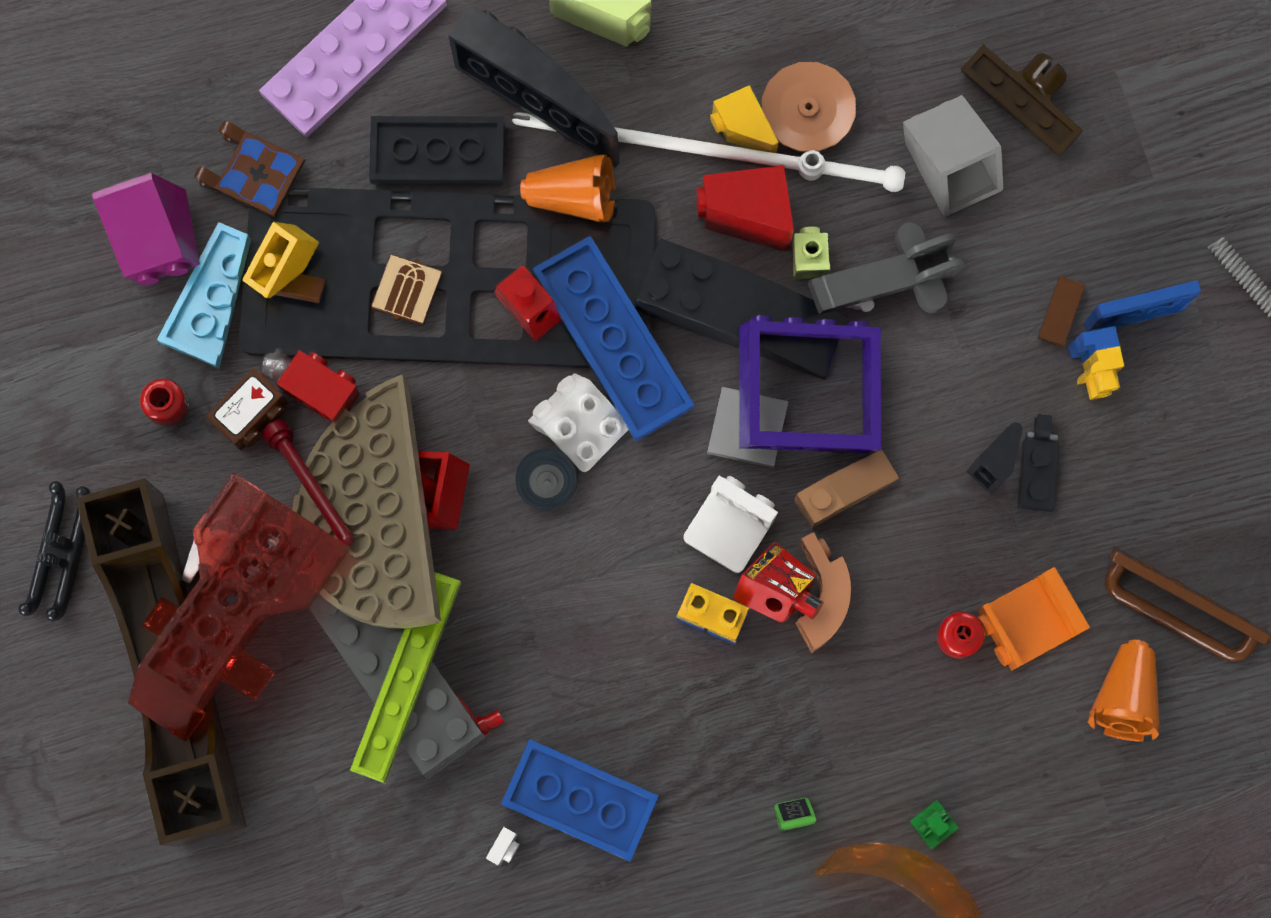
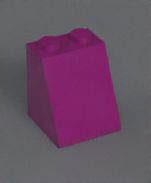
[92,173,200,286]

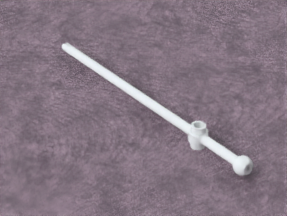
[512,112,906,192]

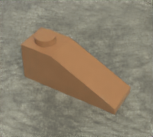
[794,450,900,530]

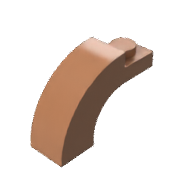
[795,532,851,654]

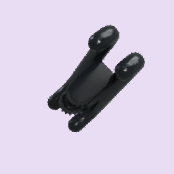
[18,481,91,622]

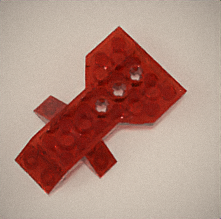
[128,472,350,742]

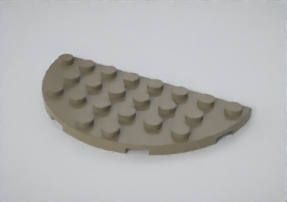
[292,374,441,628]

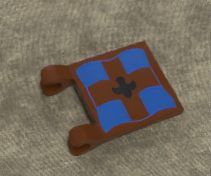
[194,121,305,218]

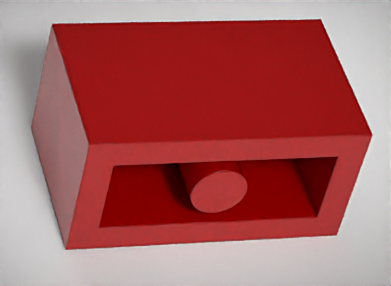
[276,350,360,423]

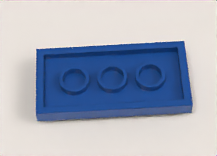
[501,739,658,862]

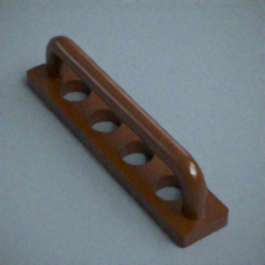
[1105,546,1271,662]

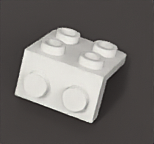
[528,373,628,472]
[684,475,778,574]

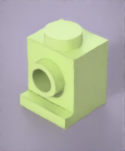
[792,227,830,280]

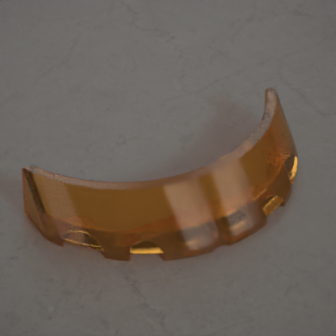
[812,843,982,918]

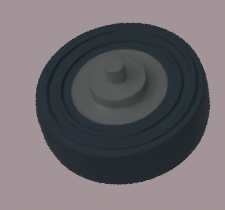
[515,448,577,510]

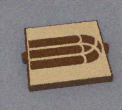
[370,254,443,326]

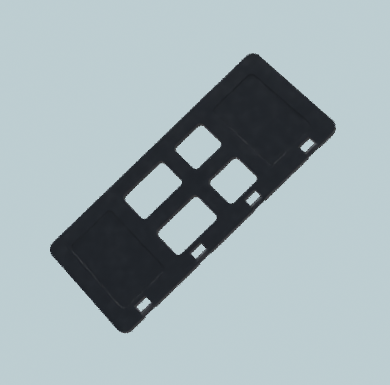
[239,187,655,368]

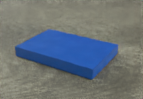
[1084,280,1201,331]

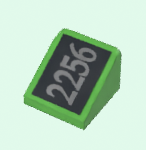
[774,798,816,831]

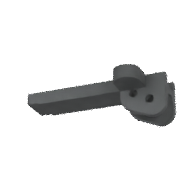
[808,222,965,315]

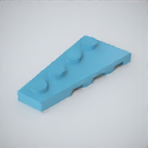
[157,222,251,369]

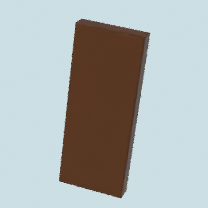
[253,274,326,303]
[1037,276,1085,347]

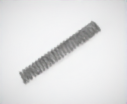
[1208,237,1271,317]

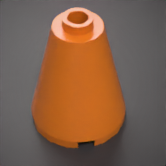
[520,154,615,222]
[1087,640,1160,742]

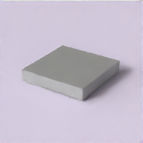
[707,387,788,469]

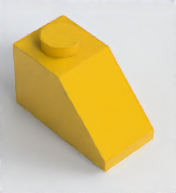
[710,85,779,153]
[242,222,319,298]

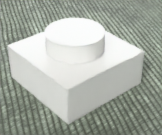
[486,827,520,866]

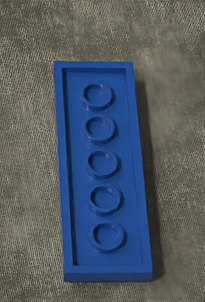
[532,236,695,442]

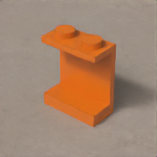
[977,567,1090,671]

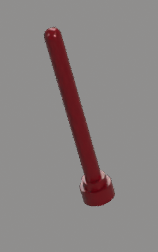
[262,420,354,547]

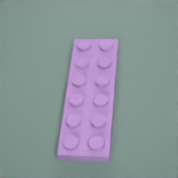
[259,0,447,138]

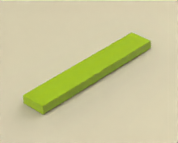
[350,572,461,784]

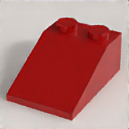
[418,451,470,530]

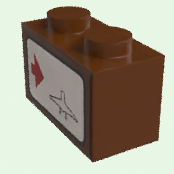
[206,368,288,451]

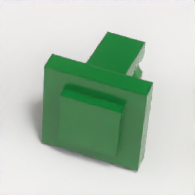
[909,800,959,850]

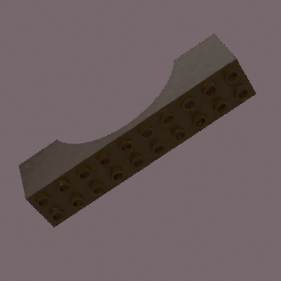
[76,478,247,847]

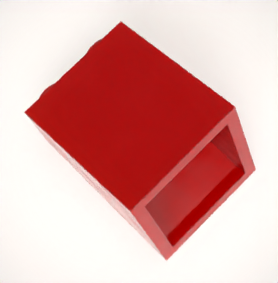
[695,165,794,251]

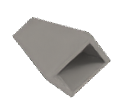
[903,95,1003,217]

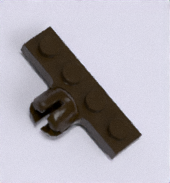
[961,44,1083,157]

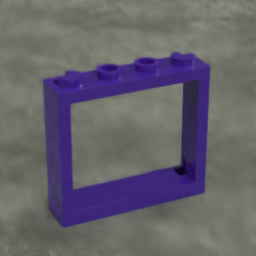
[739,316,881,454]

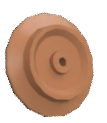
[762,62,856,152]

